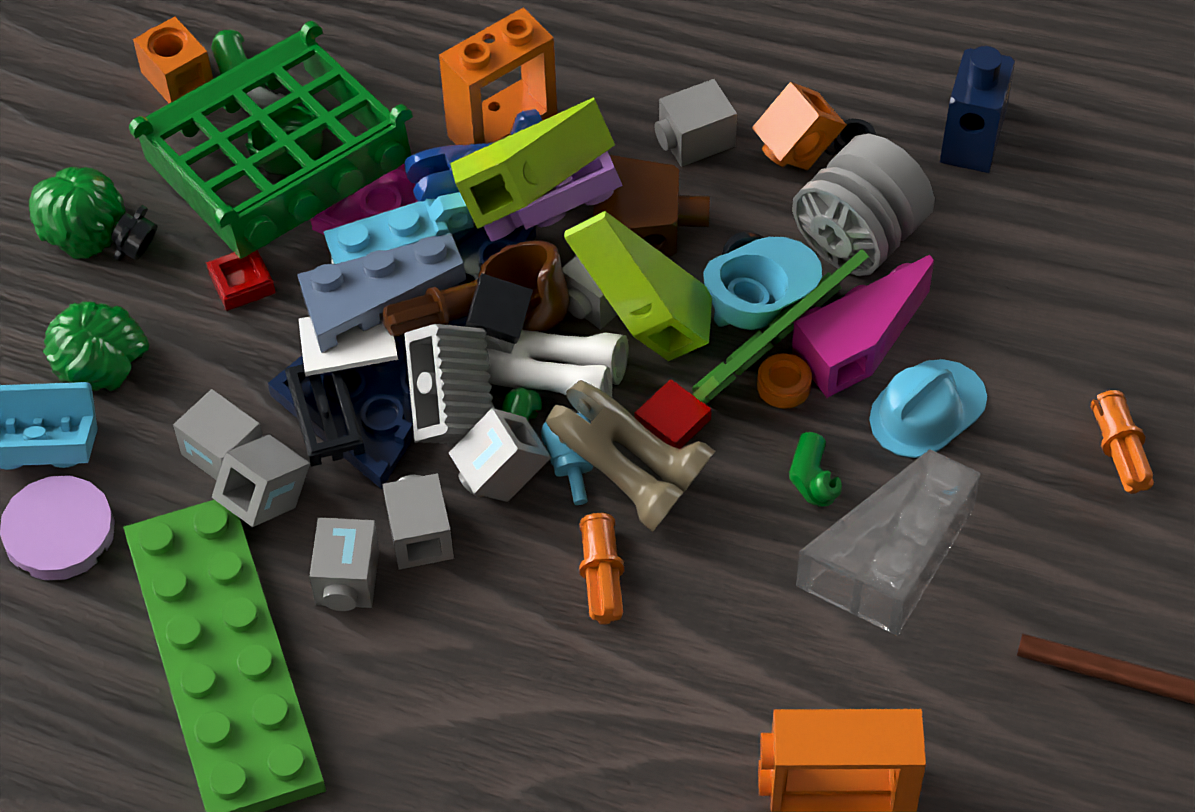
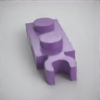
[484,151,623,242]

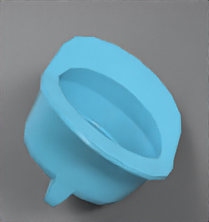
[703,236,822,330]
[869,359,987,458]

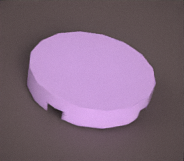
[0,476,115,580]

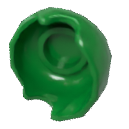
[245,105,323,176]

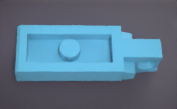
[323,192,474,264]

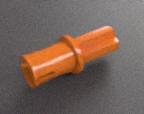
[1090,390,1154,494]
[579,513,624,625]

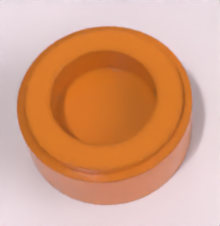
[757,353,812,409]

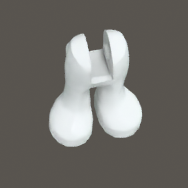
[484,329,629,422]

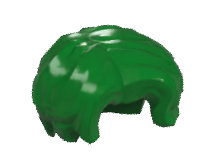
[29,167,126,259]
[42,301,150,391]

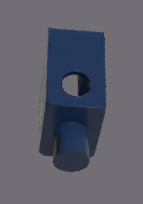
[939,46,1015,173]

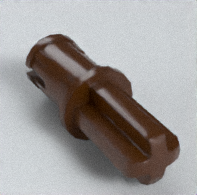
[383,279,478,337]

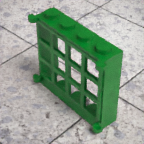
[129,21,413,259]

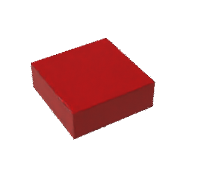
[206,250,276,311]
[634,379,712,449]

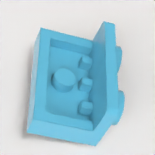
[0,382,98,470]

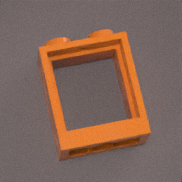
[439,7,558,145]
[758,709,926,812]

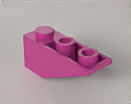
[792,255,934,398]

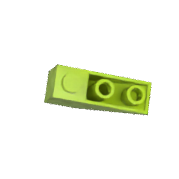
[450,97,615,229]
[564,211,712,361]

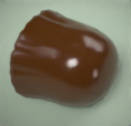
[479,240,570,333]

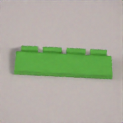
[692,249,869,404]

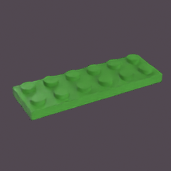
[123,500,326,812]

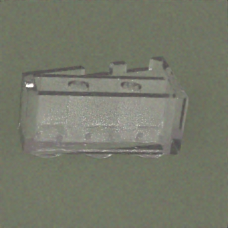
[796,449,981,636]

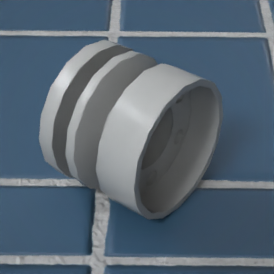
[792,134,935,276]

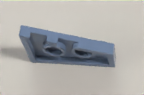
[297,233,467,353]

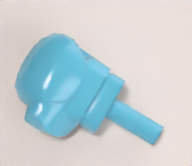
[541,413,593,505]

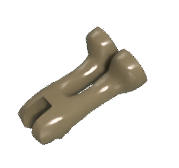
[546,380,716,532]

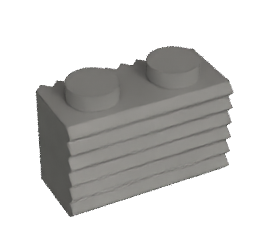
[404,324,494,445]

